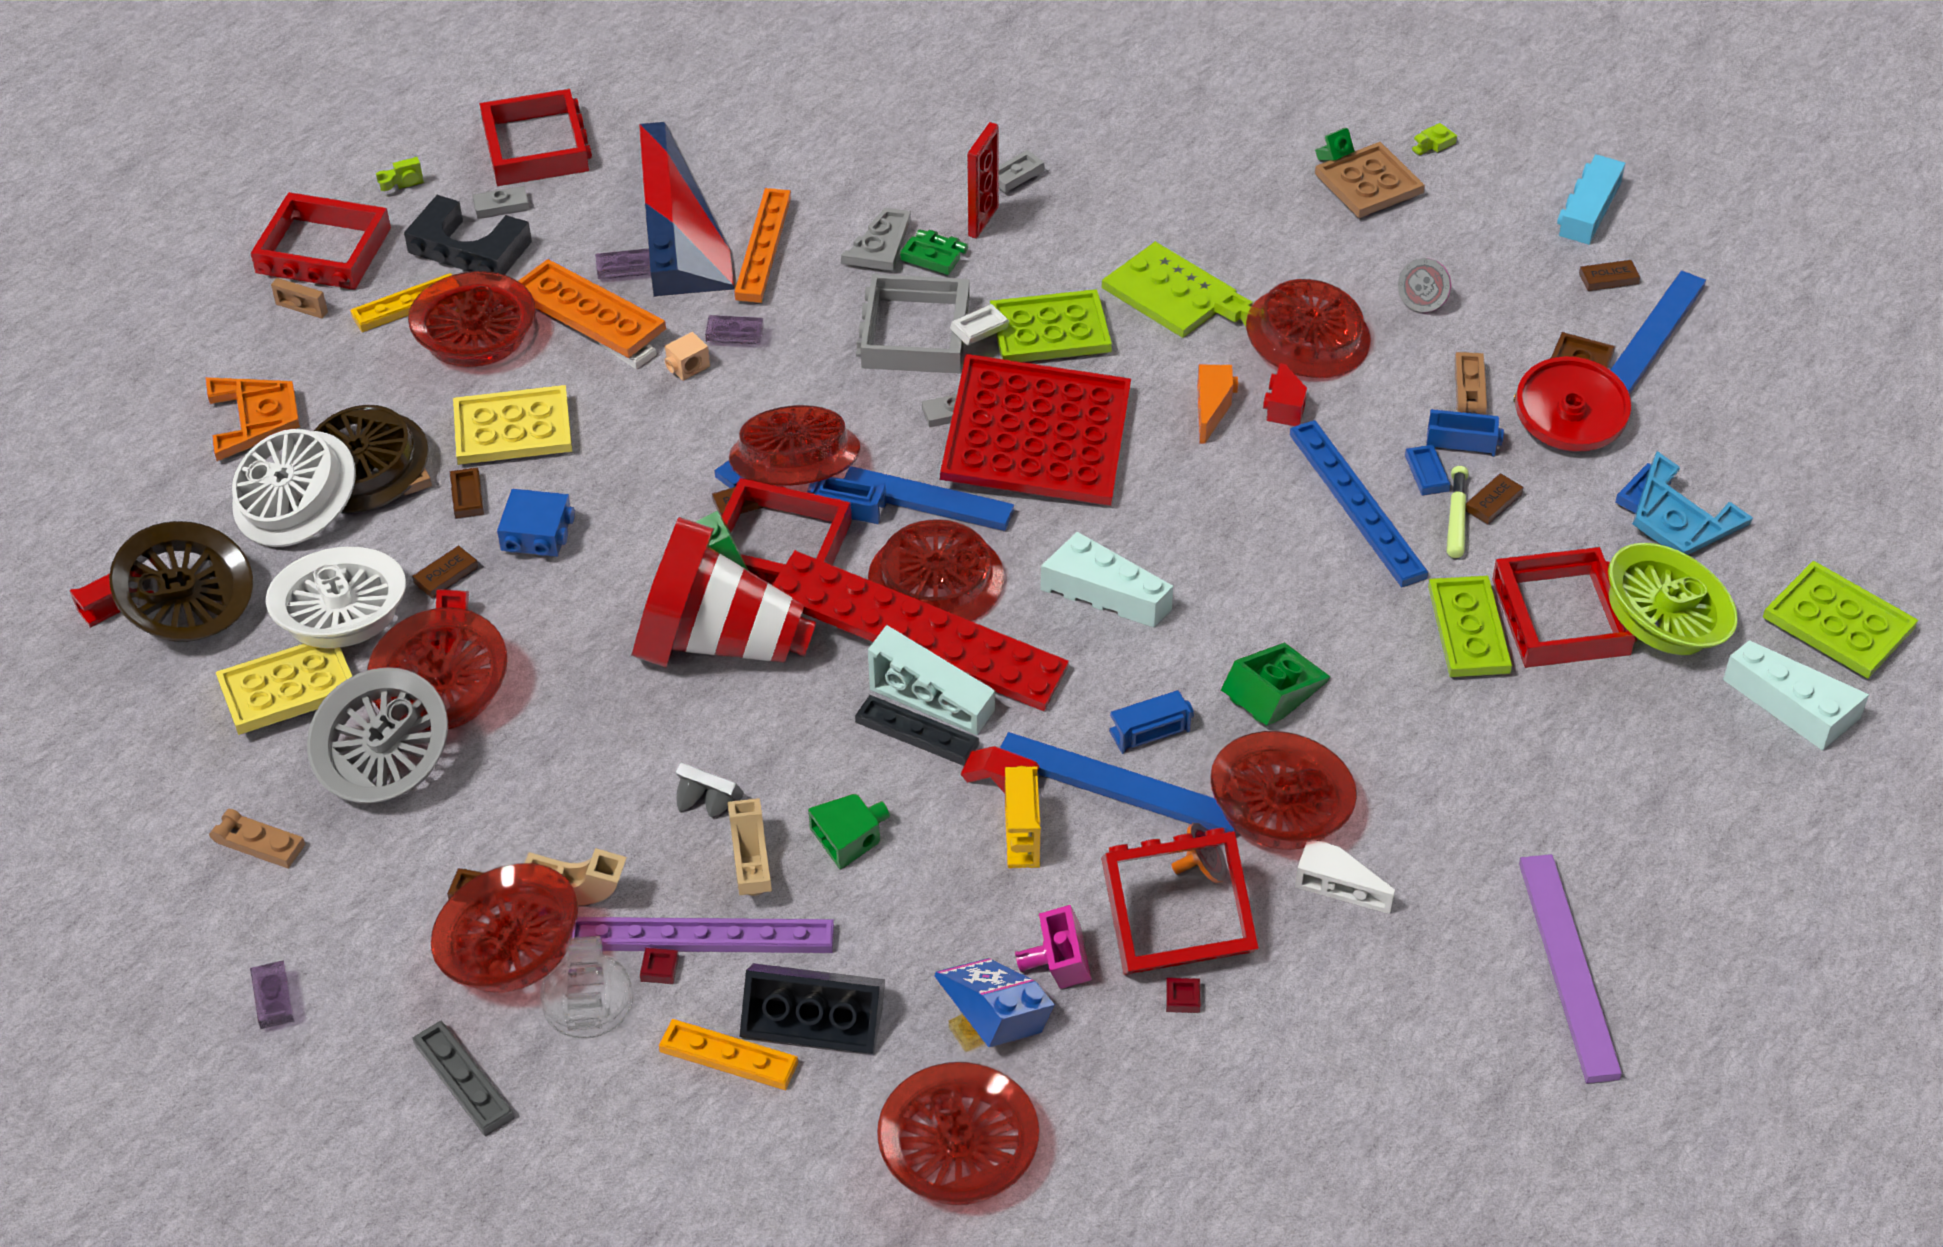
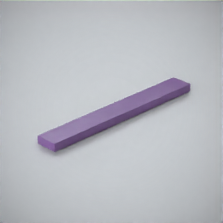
[1519,854,1622,1084]
[567,917,834,953]

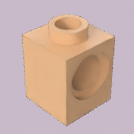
[665,332,710,381]

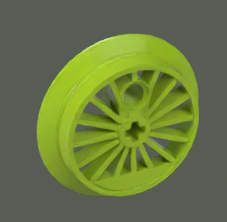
[1608,543,1738,655]

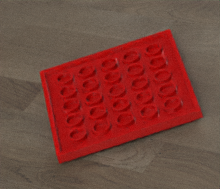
[939,354,1132,506]

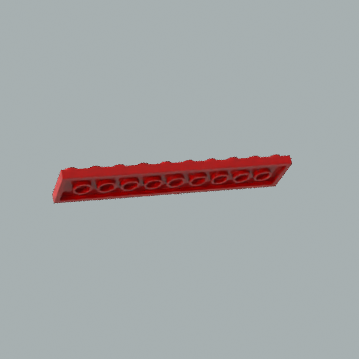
[772,550,1069,711]

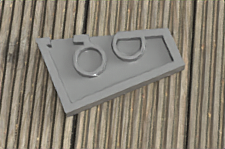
[841,208,911,271]

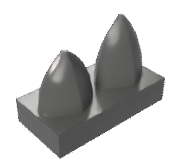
[676,762,744,817]

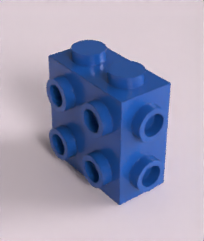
[497,489,575,557]

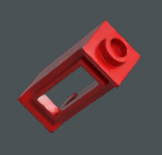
[69,572,154,628]

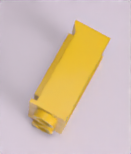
[1005,766,1041,868]

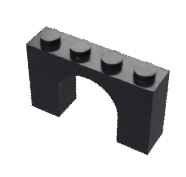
[404,195,532,281]

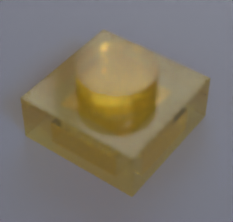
[948,1014,985,1053]

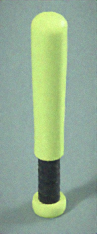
[1447,466,1469,559]

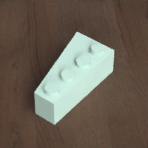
[1040,532,1173,627]
[868,625,995,735]
[1723,640,1869,751]

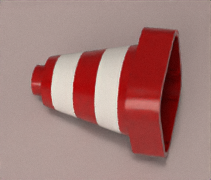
[631,517,816,668]

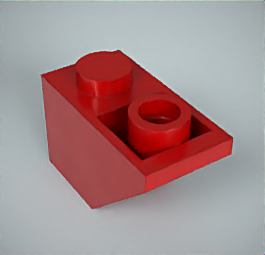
[1263,363,1307,426]

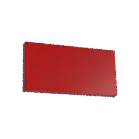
[967,122,999,239]

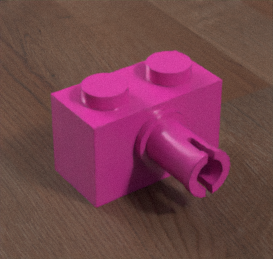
[1015,905,1092,989]

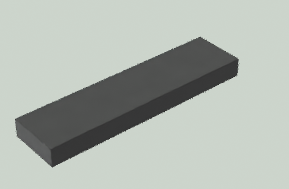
[412,1020,514,1136]

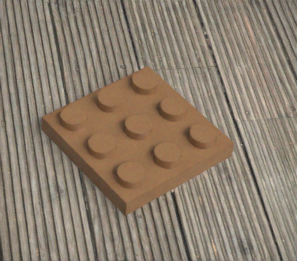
[1315,142,1425,218]

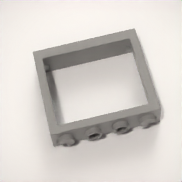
[856,274,970,374]

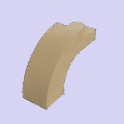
[728,798,772,896]
[518,848,627,905]

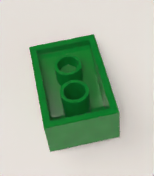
[1221,642,1331,725]

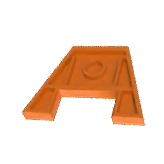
[205,377,300,461]

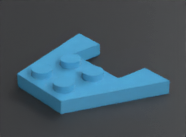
[1632,451,1753,555]

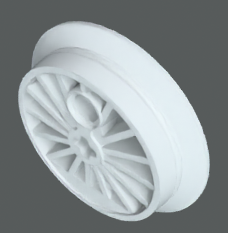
[232,429,356,547]
[266,547,406,648]

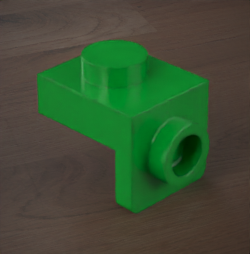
[1315,128,1355,161]

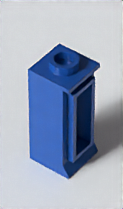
[1426,409,1504,457]
[807,471,887,524]
[1109,690,1194,754]

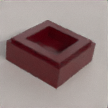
[640,948,679,984]
[1166,978,1201,1013]

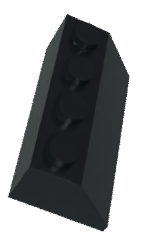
[739,963,885,1054]

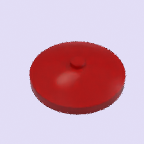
[1515,356,1631,451]

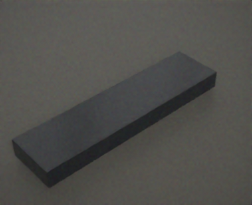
[855,695,979,766]

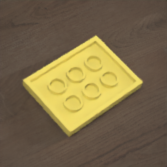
[453,385,572,465]
[215,644,352,735]

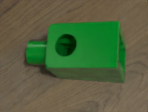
[808,794,890,870]

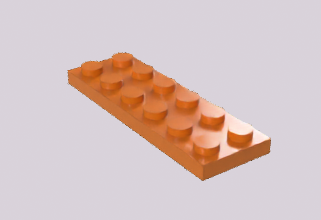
[510,259,666,358]

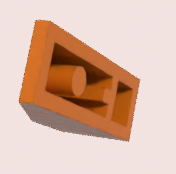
[1197,364,1238,444]

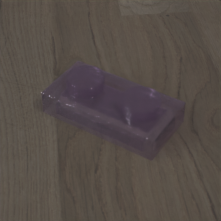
[595,248,651,279]
[705,315,764,345]
[250,960,294,1029]

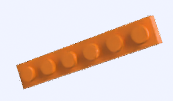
[734,188,791,303]

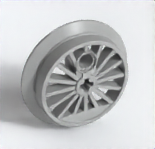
[307,668,448,803]

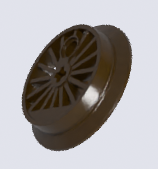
[314,405,429,513]
[109,521,253,642]

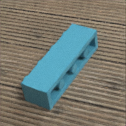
[1557,154,1626,245]

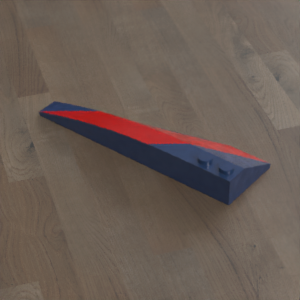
[639,122,734,297]

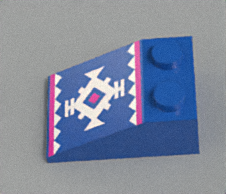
[934,958,1055,1048]

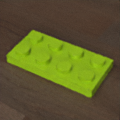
[1428,575,1512,677]

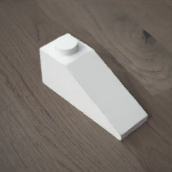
[1295,838,1395,914]

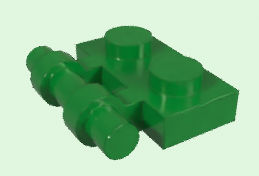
[900,229,968,275]

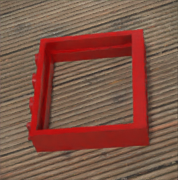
[479,89,592,186]
[250,192,391,290]
[722,478,852,585]
[1492,547,1637,668]
[1101,828,1259,975]

